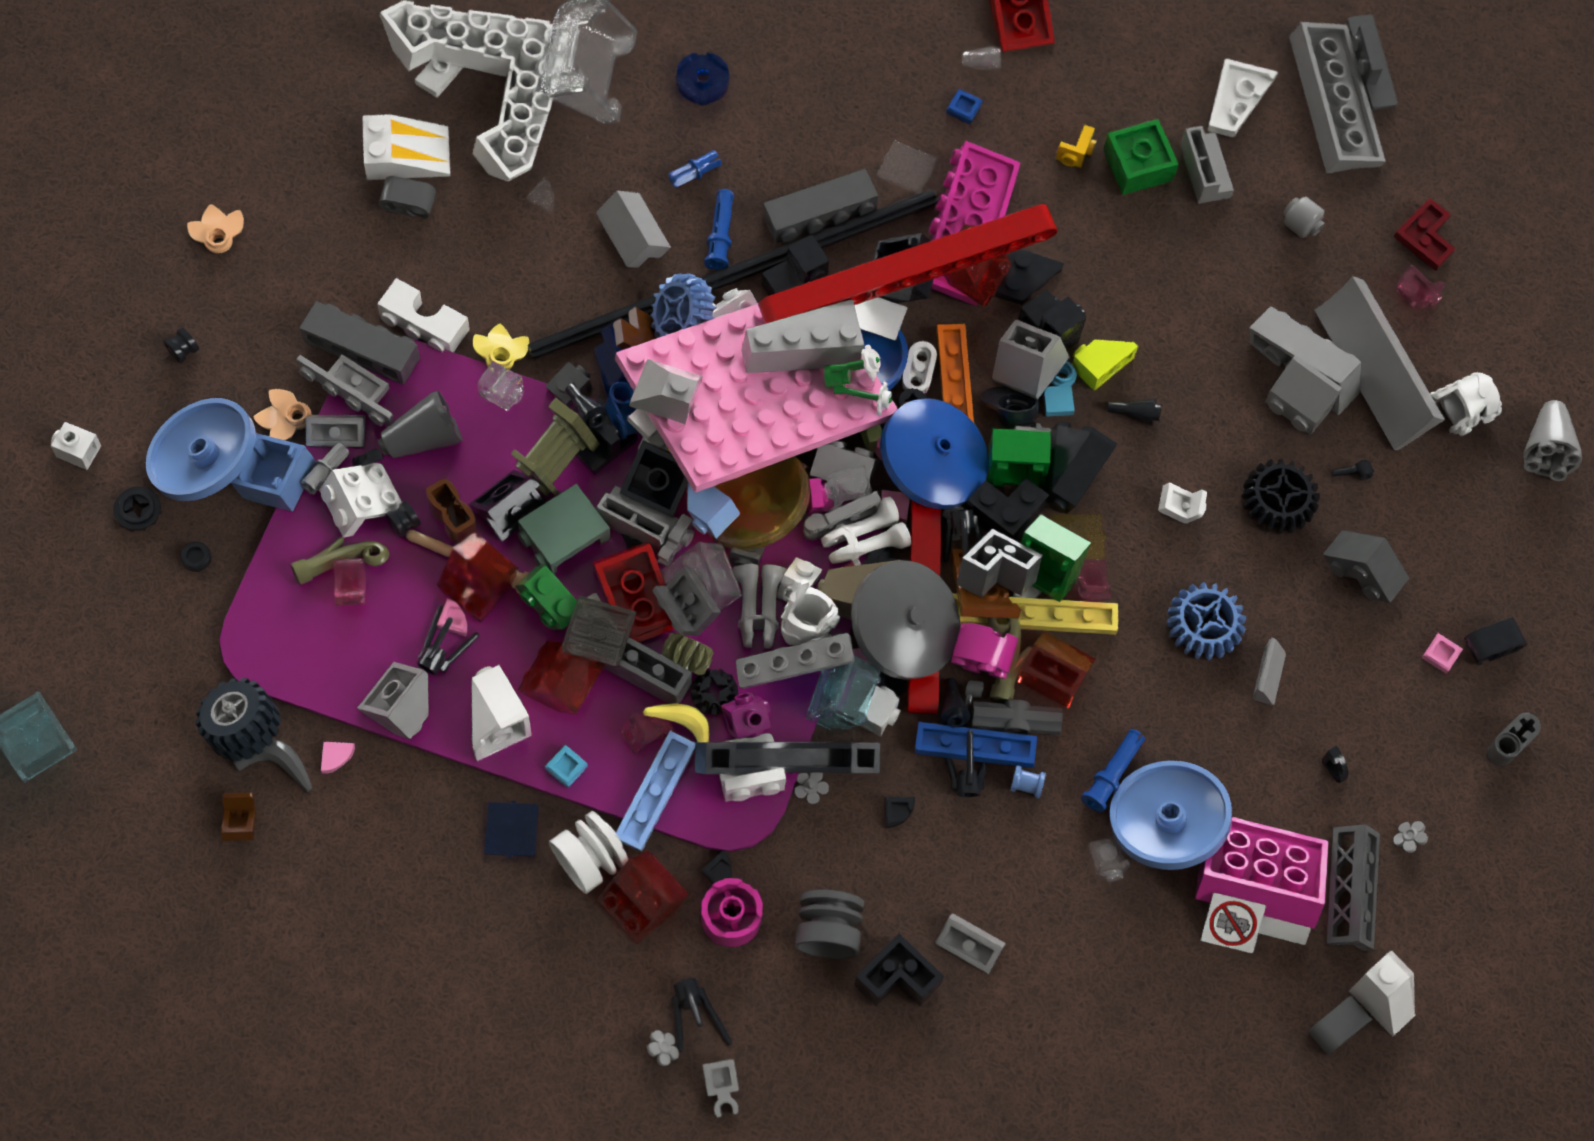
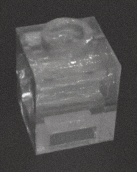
[477,361,525,411]

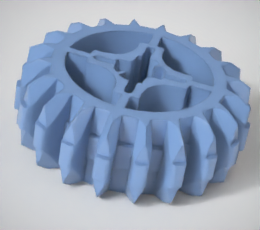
[650,274,717,338]
[1166,582,1246,660]

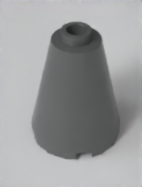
[378,390,463,458]

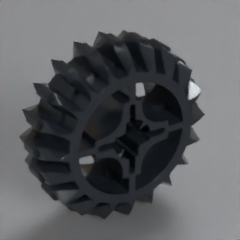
[1241,458,1320,534]

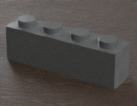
[763,169,878,243]
[300,301,420,385]
[573,616,692,704]

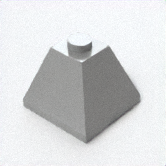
[629,358,703,424]
[358,662,429,739]

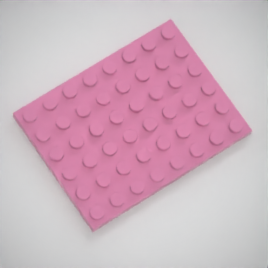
[615,304,898,493]

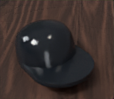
[981,387,1039,429]

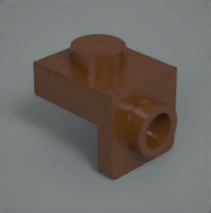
[221,792,256,841]

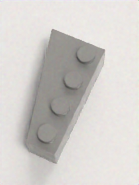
[741,299,864,373]
[1249,306,1361,416]

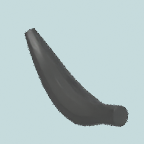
[233,739,312,793]

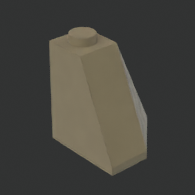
[817,560,900,620]

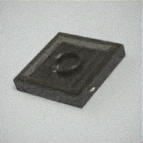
[561,596,637,667]

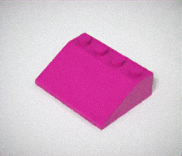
[1195,817,1328,929]

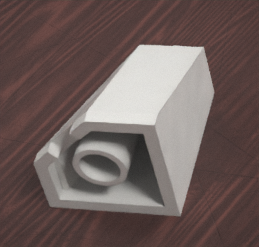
[472,665,532,761]
[1349,951,1415,1037]

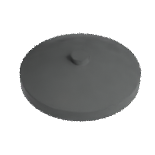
[851,560,960,680]

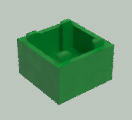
[1103,119,1179,195]
[986,429,1051,488]
[1021,515,1091,602]

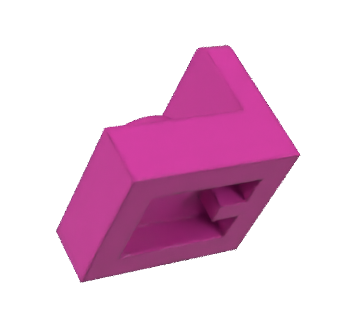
[805,478,837,514]

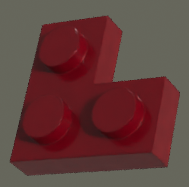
[1394,198,1456,271]

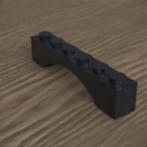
[695,742,880,774]

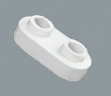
[902,341,937,394]

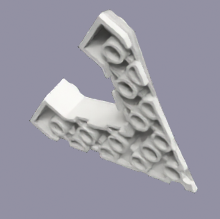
[380,1,576,182]

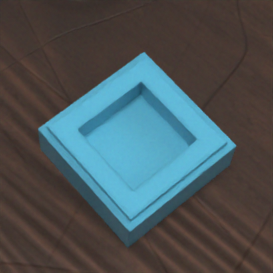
[1042,385,1075,417]
[545,745,588,788]

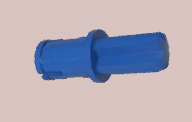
[668,150,721,187]

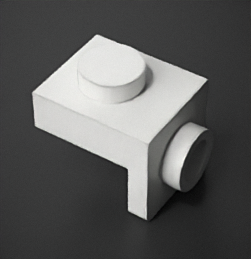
[1158,483,1207,524]
[777,557,822,602]

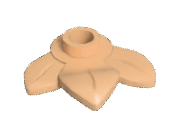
[187,204,244,253]
[254,389,312,440]

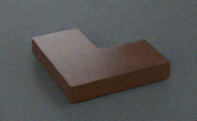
[613,307,657,350]

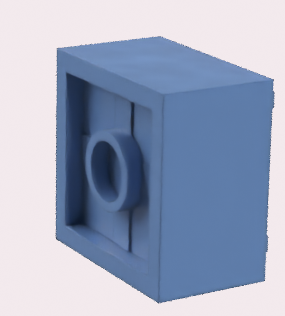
[231,433,316,512]

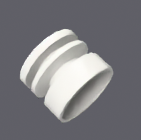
[549,811,629,894]

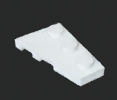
[1207,59,1278,138]

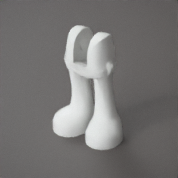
[821,496,911,564]

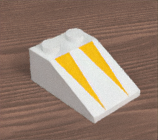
[363,115,450,180]

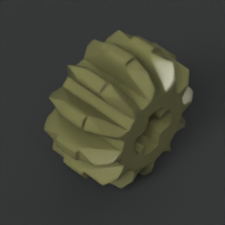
[661,632,714,675]

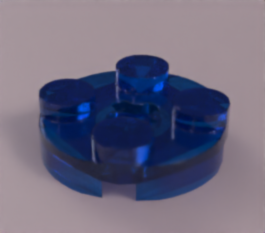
[676,52,730,106]

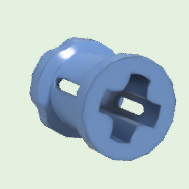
[1010,765,1046,799]

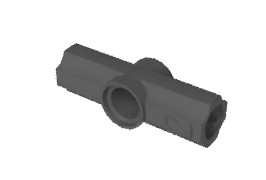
[971,700,1063,735]

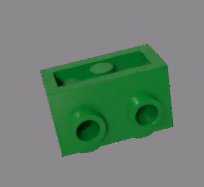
[515,565,583,630]

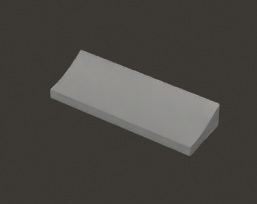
[1289,22,1386,173]
[1315,276,1445,450]

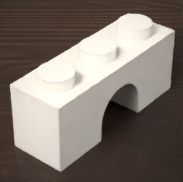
[377,278,470,352]

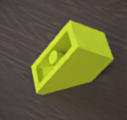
[1072,340,1138,391]

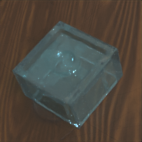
[806,655,881,732]
[0,691,77,783]

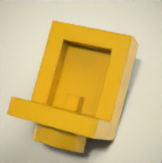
[1056,125,1097,168]

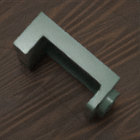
[517,484,610,574]

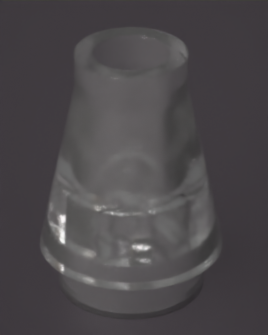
[962,45,1001,73]

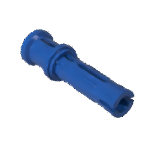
[704,189,734,270]
[1081,729,1146,812]

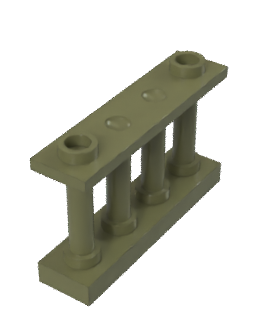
[511,398,600,497]

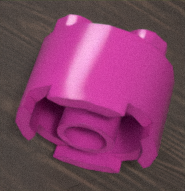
[951,623,1018,680]
[701,878,763,947]

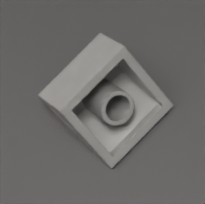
[1265,355,1342,435]

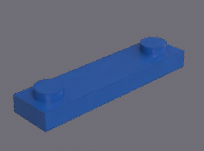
[915,722,1037,768]

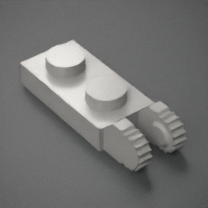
[803,491,881,541]

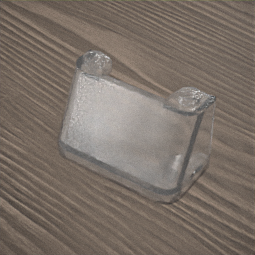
[540,0,638,124]

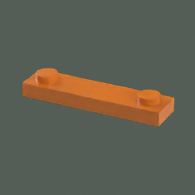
[936,324,974,423]

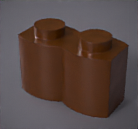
[426,478,478,547]

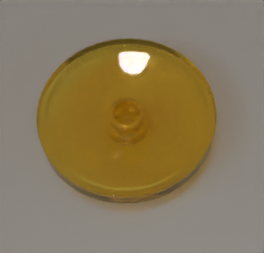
[707,456,810,550]

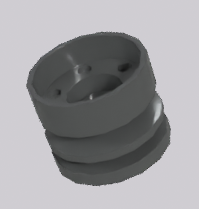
[795,890,864,959]

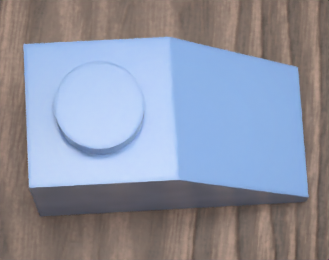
[687,482,740,539]

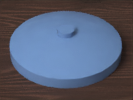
[146,398,256,501]
[1110,761,1232,870]

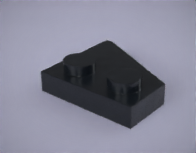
[995,249,1064,305]

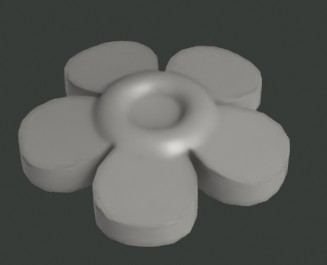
[795,773,829,804]
[1393,821,1428,853]
[647,1030,679,1066]

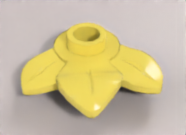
[473,324,529,373]

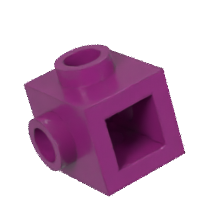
[721,692,772,740]

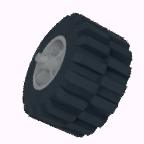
[195,678,281,761]

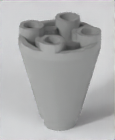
[1523,400,1582,481]

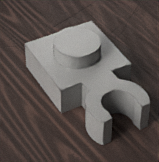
[657,514,695,568]
[703,1059,739,1117]

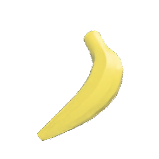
[643,703,709,742]

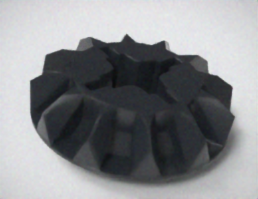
[113,487,161,532]
[691,668,738,715]

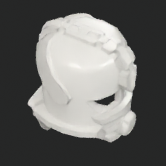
[1430,372,1502,436]
[781,579,840,646]

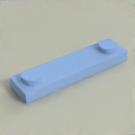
[616,731,695,852]

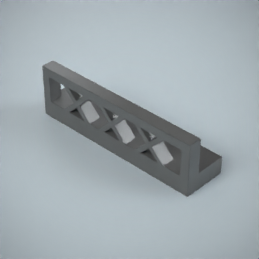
[1326,824,1380,950]

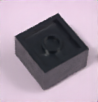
[873,233,934,304]

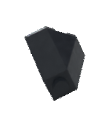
[1043,421,1118,514]

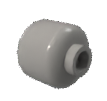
[1283,197,1325,238]

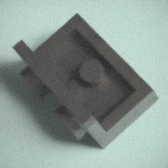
[652,567,721,635]

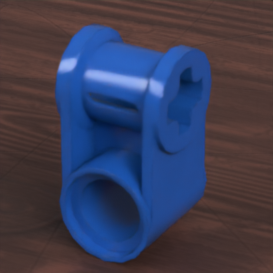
[605,382,639,440]

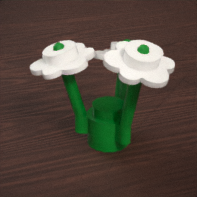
[824,345,892,416]

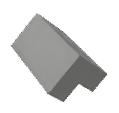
[1180,126,1234,204]
[596,191,671,268]
[597,485,679,553]

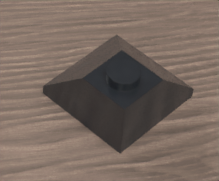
[620,440,688,517]

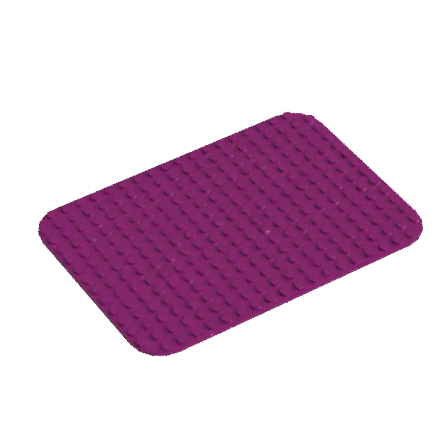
[219,339,882,852]

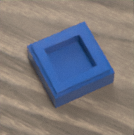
[946,89,983,124]

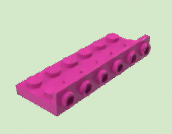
[928,141,1021,306]

